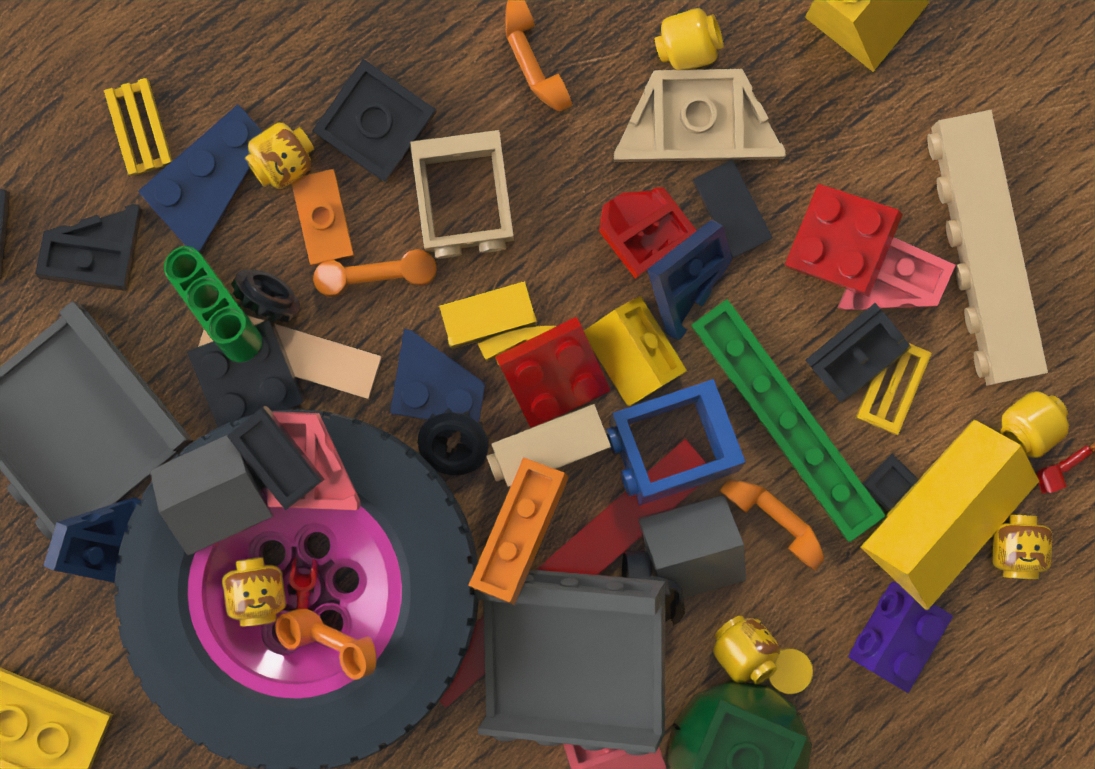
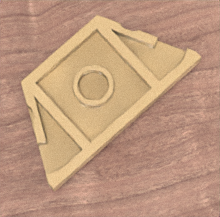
[614,69,786,162]

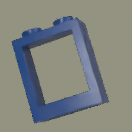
[605,379,745,506]

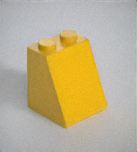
[805,0,929,72]

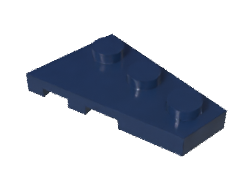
[138,104,262,255]

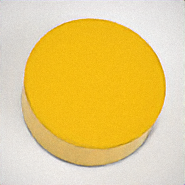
[768,648,813,694]

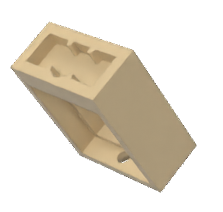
[410,130,514,259]
[487,404,611,487]

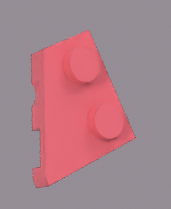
[837,237,956,311]
[268,412,360,510]

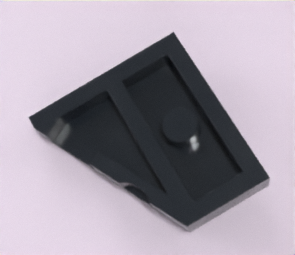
[35,204,142,291]

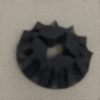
[231,270,300,323]
[417,408,490,475]

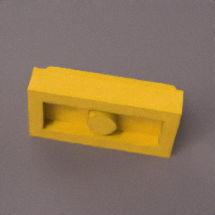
[439,281,537,350]
[584,296,687,406]

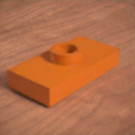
[291,169,355,266]

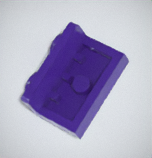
[849,581,953,693]

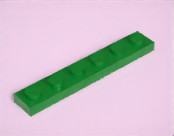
[691,299,885,542]

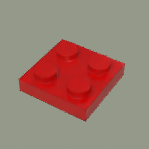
[785,183,903,297]
[495,317,611,428]

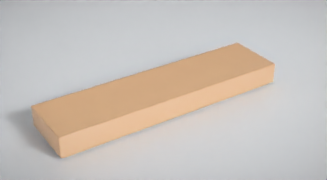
[198,305,382,399]

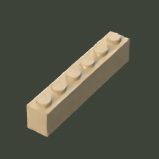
[927,110,1048,386]

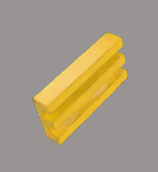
[104,78,172,177]
[855,343,932,435]

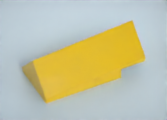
[861,420,1039,610]

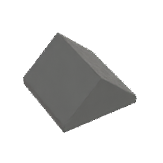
[150,435,274,556]
[637,494,746,598]

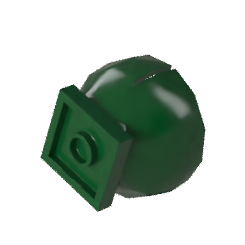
[667,680,812,769]

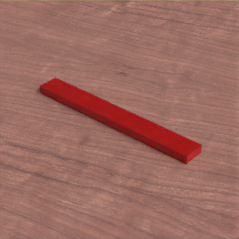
[440,439,707,708]

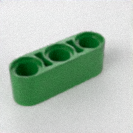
[164,246,262,363]

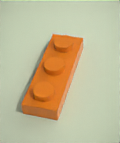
[468,457,569,606]

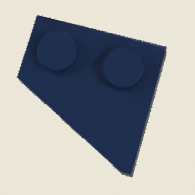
[647,220,732,340]
[390,329,486,422]
[43,497,142,583]

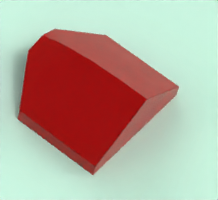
[599,187,697,279]

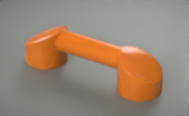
[505,0,573,111]
[313,249,437,297]
[719,480,824,571]
[276,609,377,680]

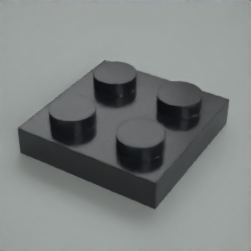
[312,59,437,184]
[187,320,305,427]

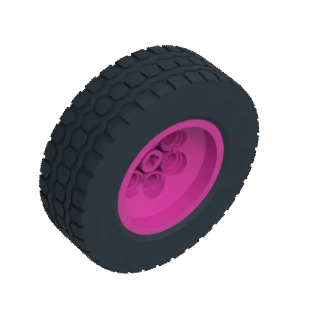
[115,409,479,769]

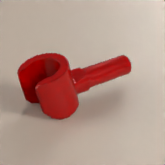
[1036,445,1092,494]
[289,558,319,609]

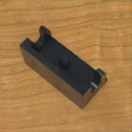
[805,303,912,404]

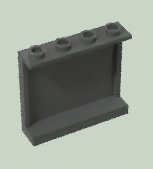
[0,301,193,541]
[474,570,665,755]

